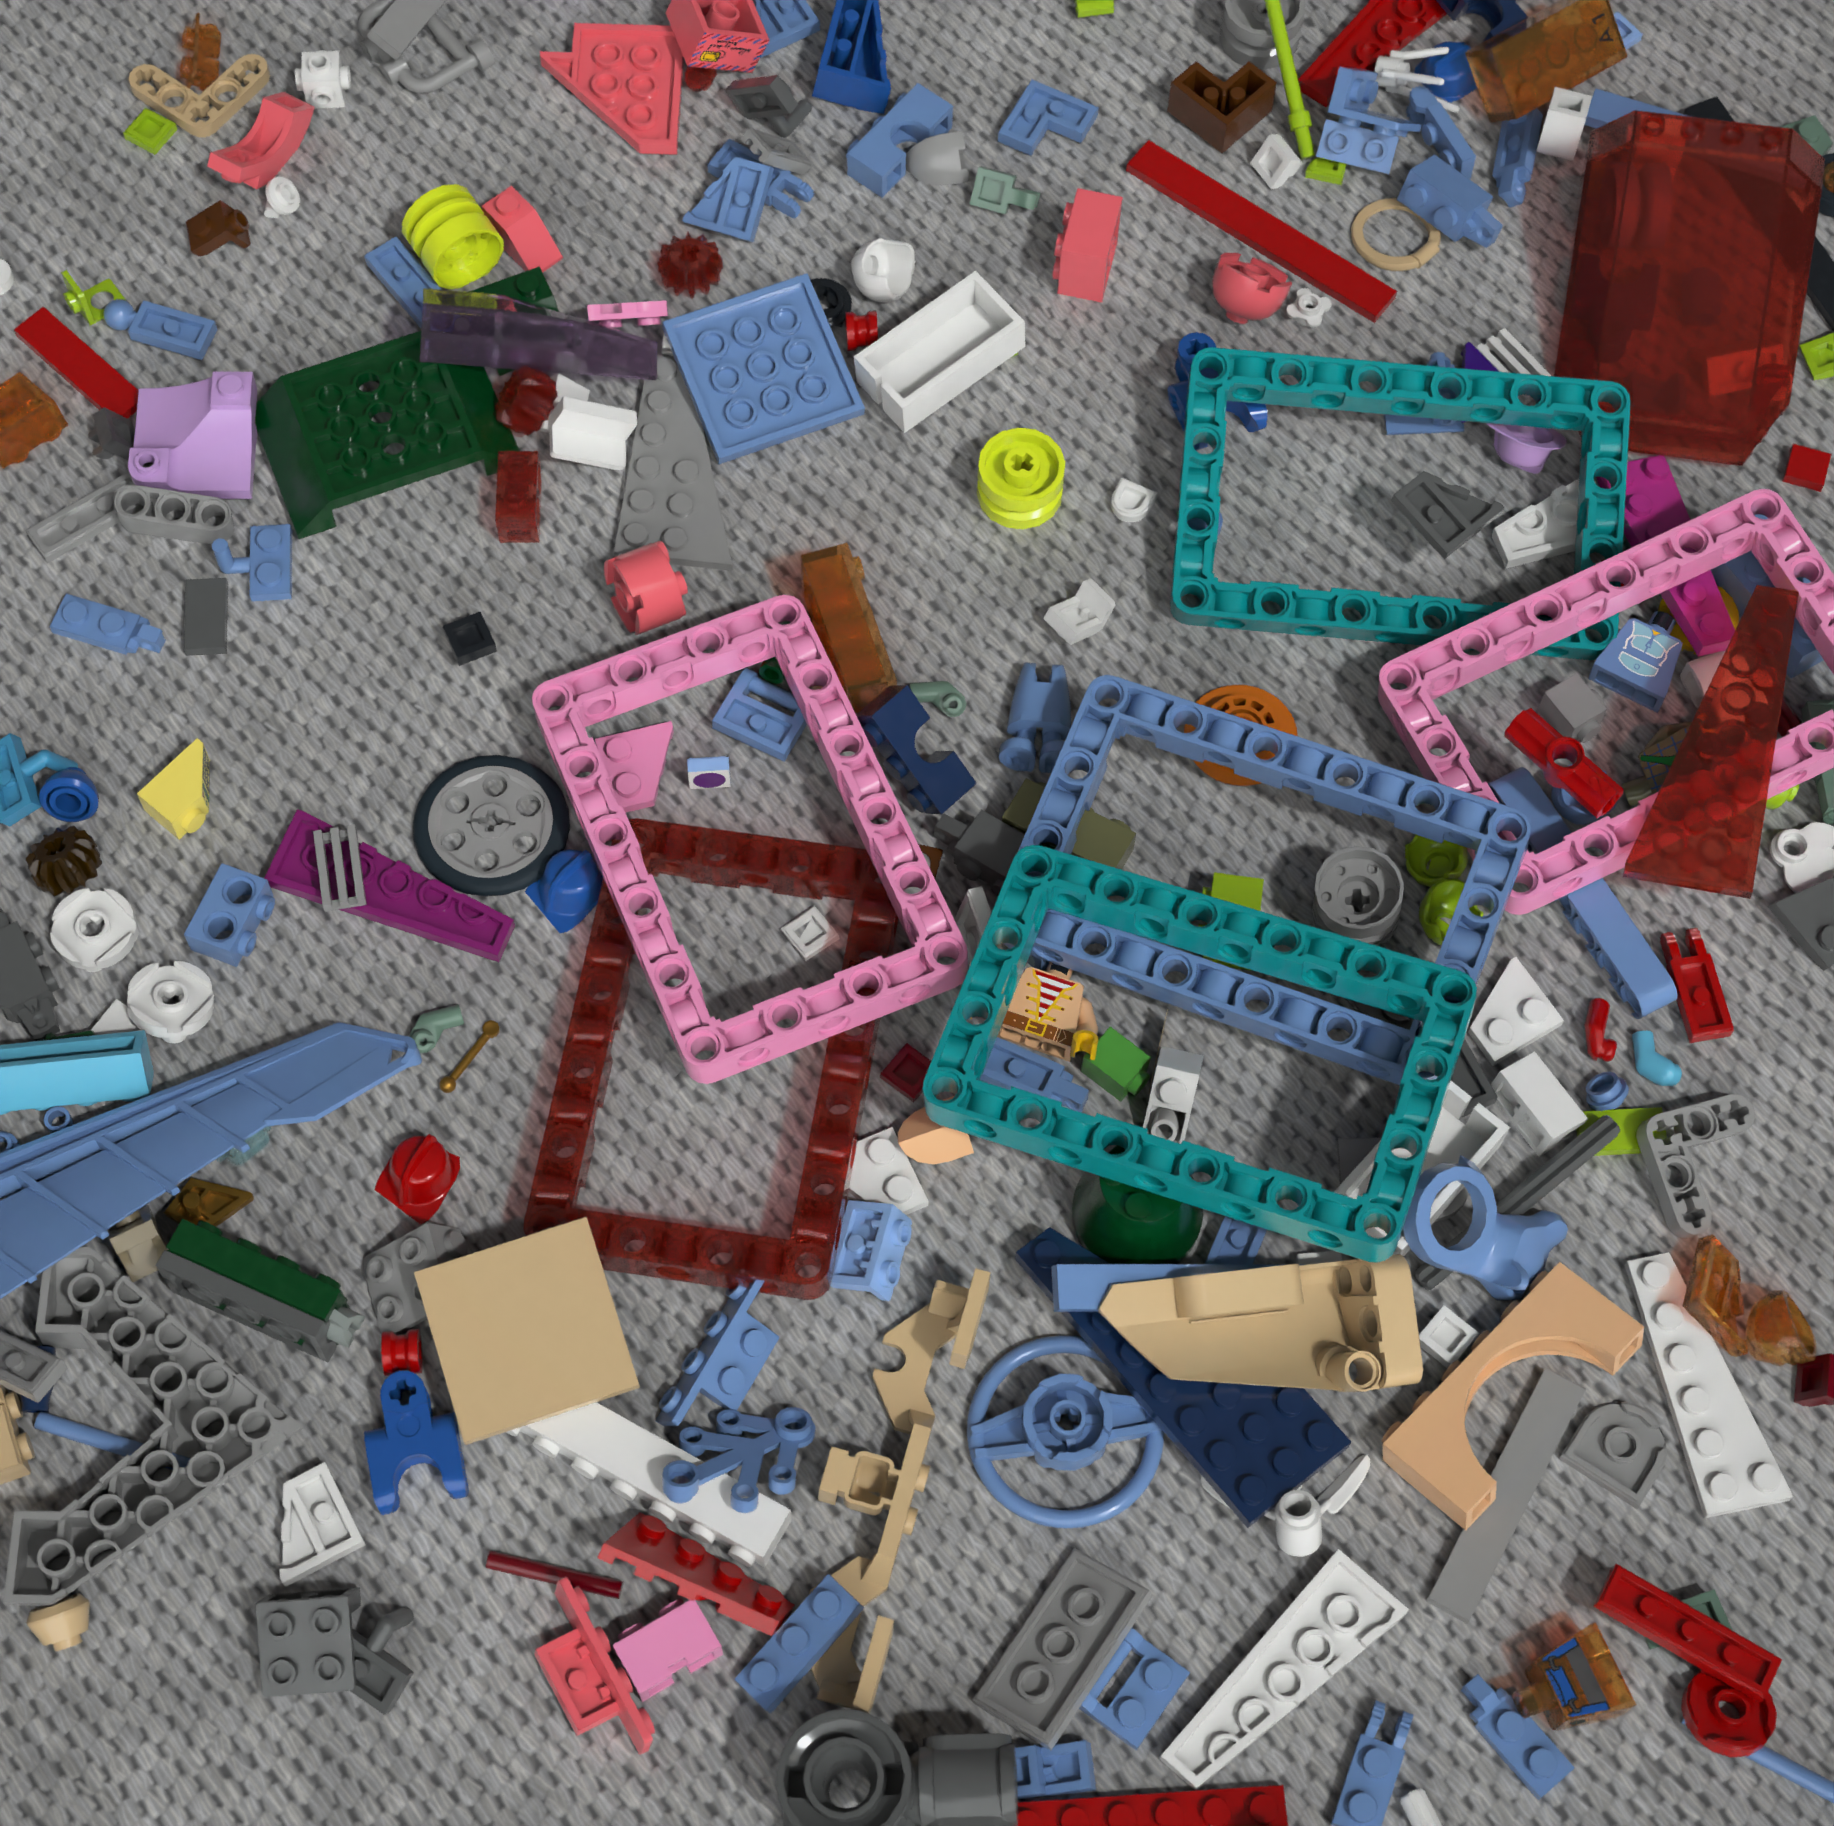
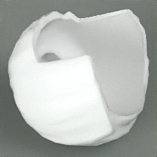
[851,238,915,303]

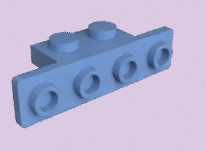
[655,1270,780,1426]

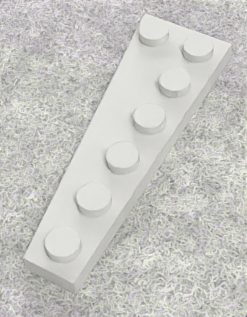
[1624,1252,1793,1518]
[1160,1549,1409,1791]

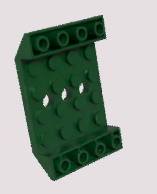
[255,327,524,539]

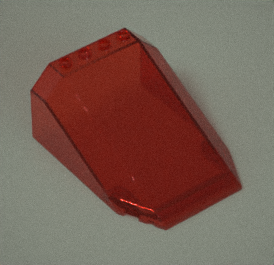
[1554,110,1825,466]

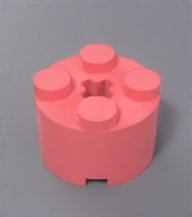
[604,540,688,635]

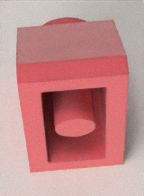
[481,186,563,273]

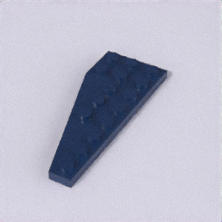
[1015,1227,1351,1528]

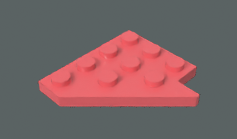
[540,23,684,155]

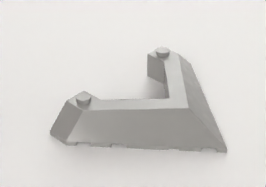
[3,1247,303,1606]

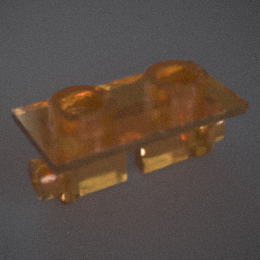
[179,13,221,91]

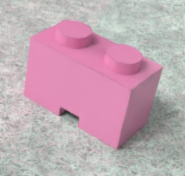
[612,1599,723,1702]

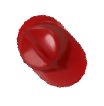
[374,1134,460,1225]

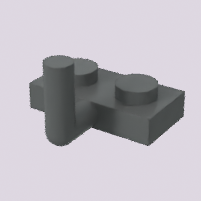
[725,75,812,138]
[351,1607,414,1715]

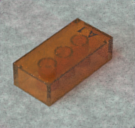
[1465,0,1628,122]
[801,543,897,714]

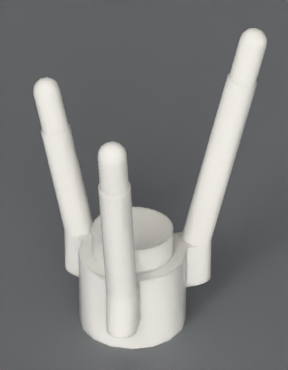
[1375,47,1459,112]

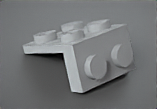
[363,1222,468,1335]

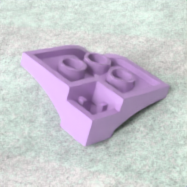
[128,372,257,499]

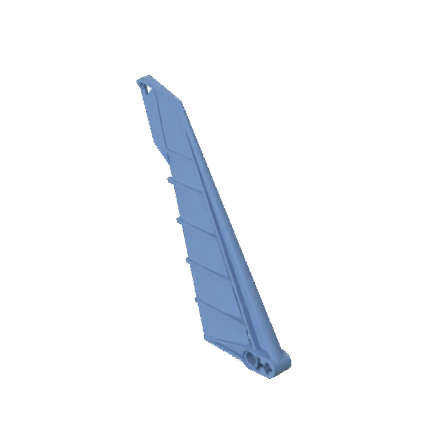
[0,1022,422,1299]

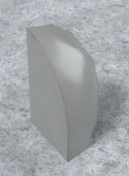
[906,131,969,185]

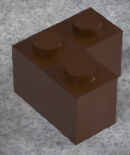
[1167,61,1277,153]

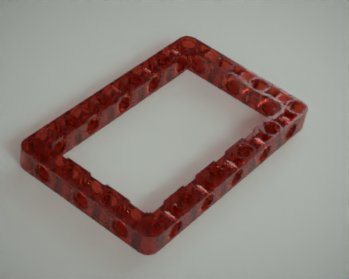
[523,818,899,1300]

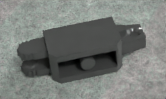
[0,907,60,1040]

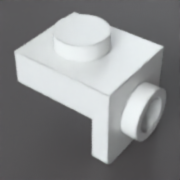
[1043,578,1116,645]

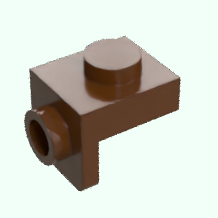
[186,200,251,257]

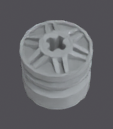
[1312,846,1404,947]

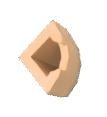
[898,1096,974,1165]

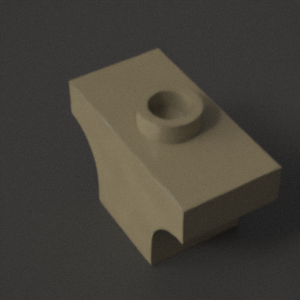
[108,1205,167,1282]

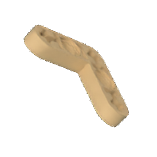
[128,54,270,138]

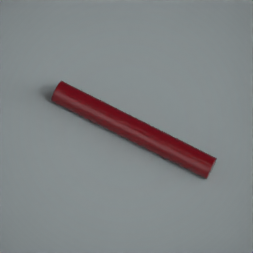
[486,1550,624,1599]

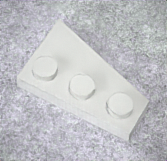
[1492,478,1599,569]

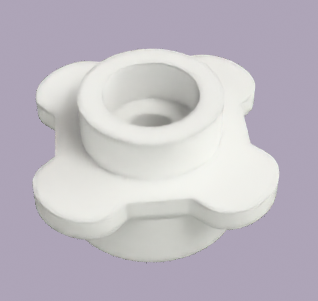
[1286,288,1332,328]

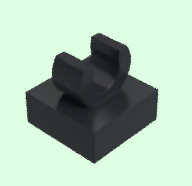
[443,612,497,666]

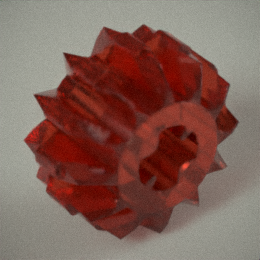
[657,232,723,299]
[495,365,558,436]

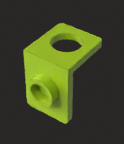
[61,270,126,326]

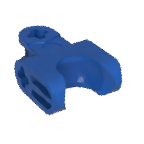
[1168,332,1268,451]
[364,1371,469,1515]

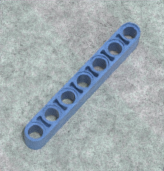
[1488,767,1678,1019]

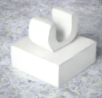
[1250,134,1303,189]

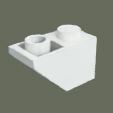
[1143,1046,1203,1144]

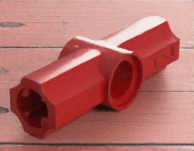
[1504,708,1624,818]

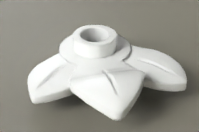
[1770,822,1834,893]

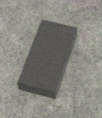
[184,578,228,656]

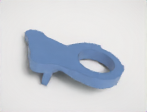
[1403,1155,1568,1300]

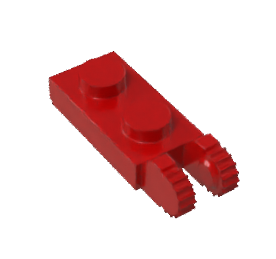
[1660,928,1734,1043]

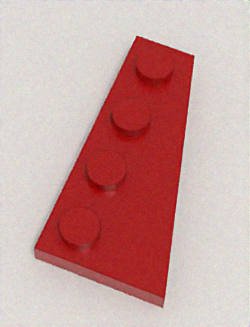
[597,1512,795,1636]

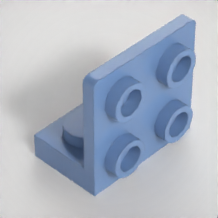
[1328,67,1422,137]

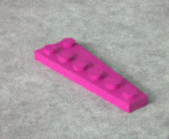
[1595,455,1738,657]

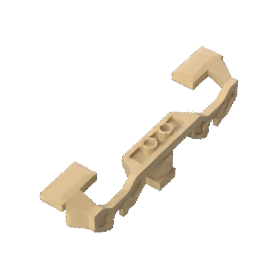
[809,1268,991,1714]

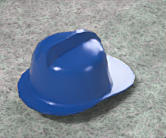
[1414,41,1488,103]
[525,849,609,933]

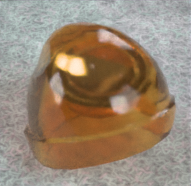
[1746,1289,1817,1366]

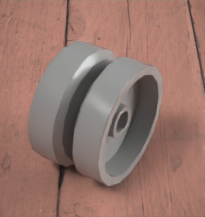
[1220,0,1306,70]

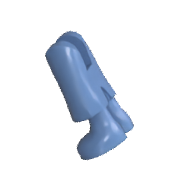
[999,662,1072,773]

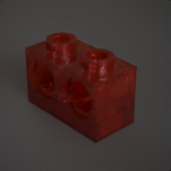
[495,451,542,543]

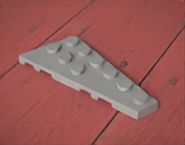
[614,353,733,571]

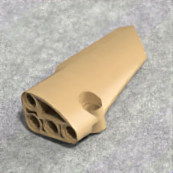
[1097,1254,1423,1392]

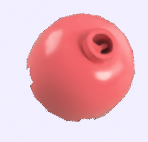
[1212,253,1292,324]

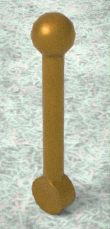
[439,1020,500,1093]

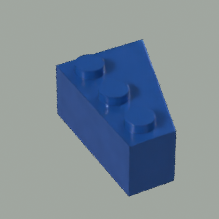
[812,0,891,114]

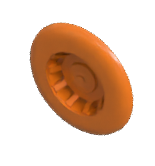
[1184,685,1298,786]

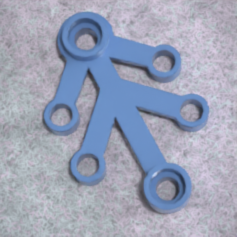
[662,1407,815,1513]

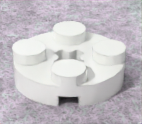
[50,888,139,972]
[127,961,214,1044]

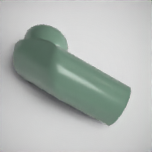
[910,681,966,717]

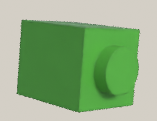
[1081,1026,1151,1102]

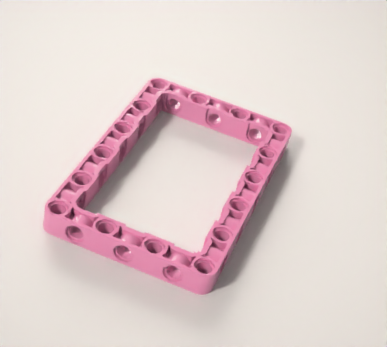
[1378,489,1834,915]
[532,595,968,1084]

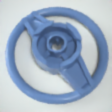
[967,1335,1164,1529]

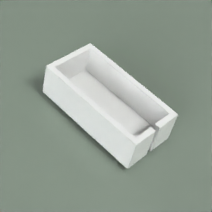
[854,271,1025,433]
[1334,1081,1510,1256]

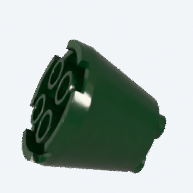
[1072,1145,1203,1264]

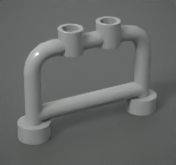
[358,0,495,93]

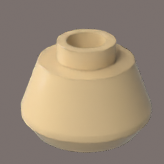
[26,1594,90,1651]

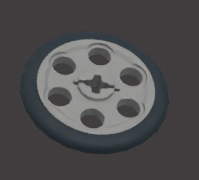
[413,755,570,897]

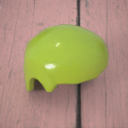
[1405,835,1468,887]
[1418,879,1484,945]

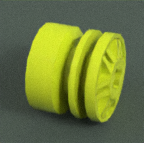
[402,184,504,289]

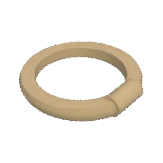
[1351,198,1441,271]

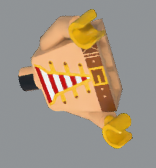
[970,962,1098,1062]

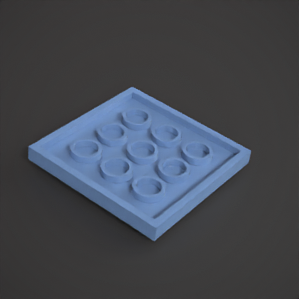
[662,273,865,464]

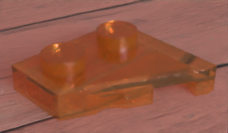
[1682,1234,1749,1357]

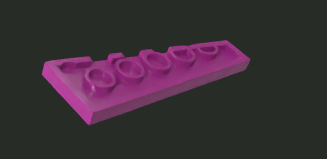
[264,809,515,962]

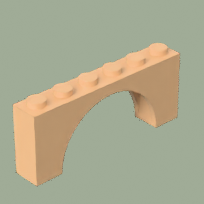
[1382,1262,1644,1531]

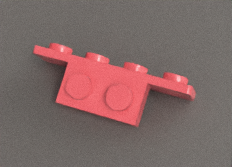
[534,1577,655,1755]

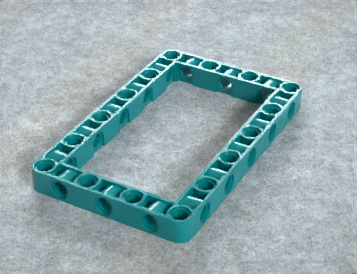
[1170,347,1631,660]
[922,845,1477,1263]

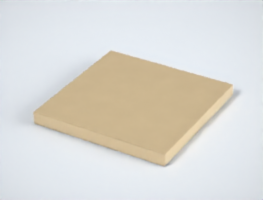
[414,1217,640,1445]

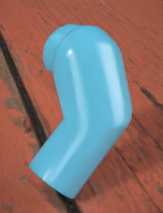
[1632,1031,1682,1086]

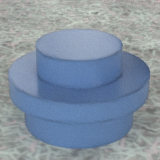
[1586,1072,1629,1111]

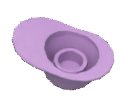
[1486,423,1566,474]

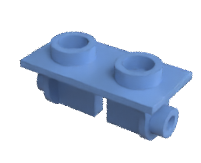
[1316,119,1399,174]

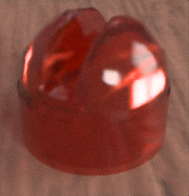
[684,66,717,92]

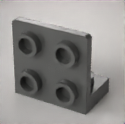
[255,1587,361,1697]

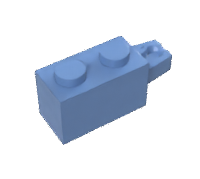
[1397,154,1503,248]

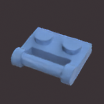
[712,668,807,762]
[1079,1628,1190,1751]

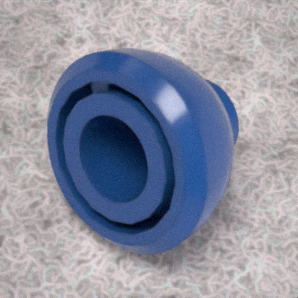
[39,767,99,822]

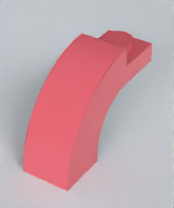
[207,92,315,189]

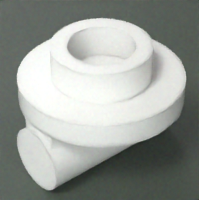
[264,176,300,218]

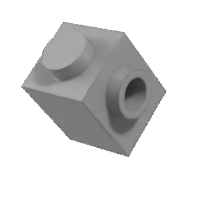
[1538,673,1607,743]

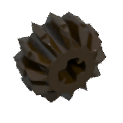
[25,825,102,897]

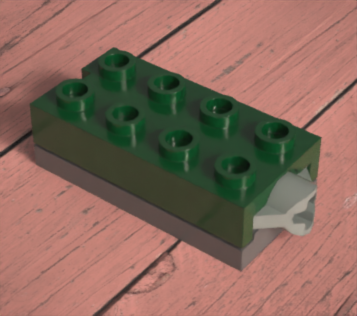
[156,1219,365,1363]

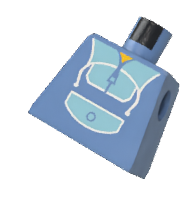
[1588,611,1683,713]

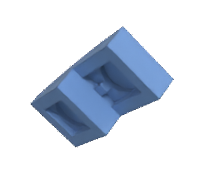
[1015,1740,1096,1799]

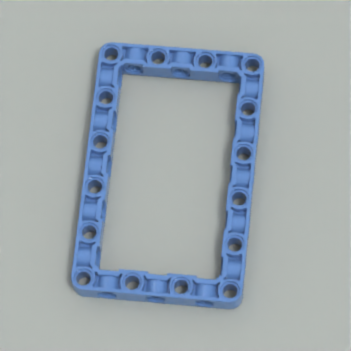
[1003,675,1531,1085]

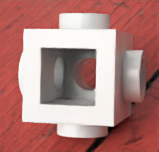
[295,50,351,109]

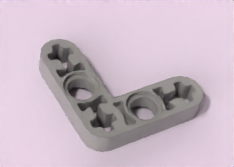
[1636,1094,1755,1239]

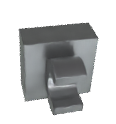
[88,407,135,459]

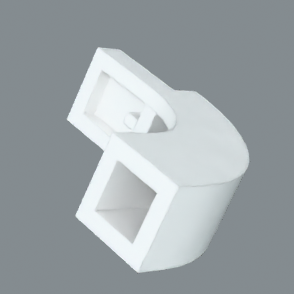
[1536,87,1592,161]

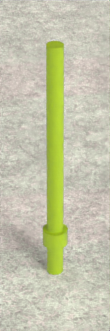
[1264,0,1315,160]

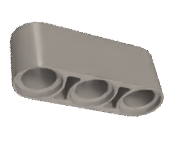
[114,485,234,544]

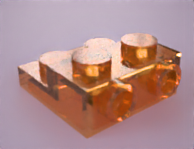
[0,372,68,469]

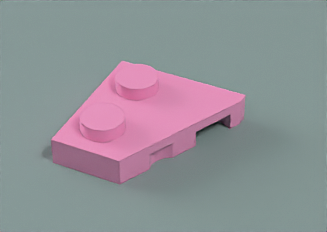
[587,300,668,328]
[595,721,674,813]

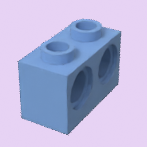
[184,863,275,967]

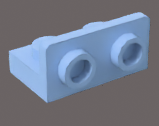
[825,1200,912,1301]

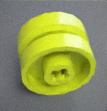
[977,427,1066,529]

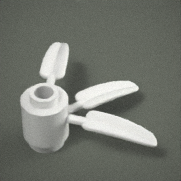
[1201,1454,1370,1557]

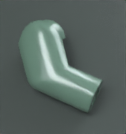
[409,1004,464,1053]

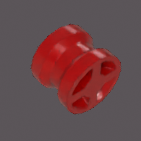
[845,311,878,351]
[381,1329,423,1376]

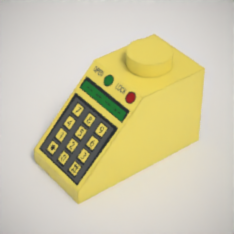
[137,738,210,840]

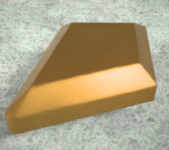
[164,1178,254,1227]

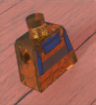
[1513,1622,1636,1731]

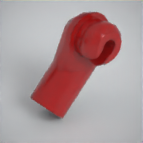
[1584,998,1617,1062]

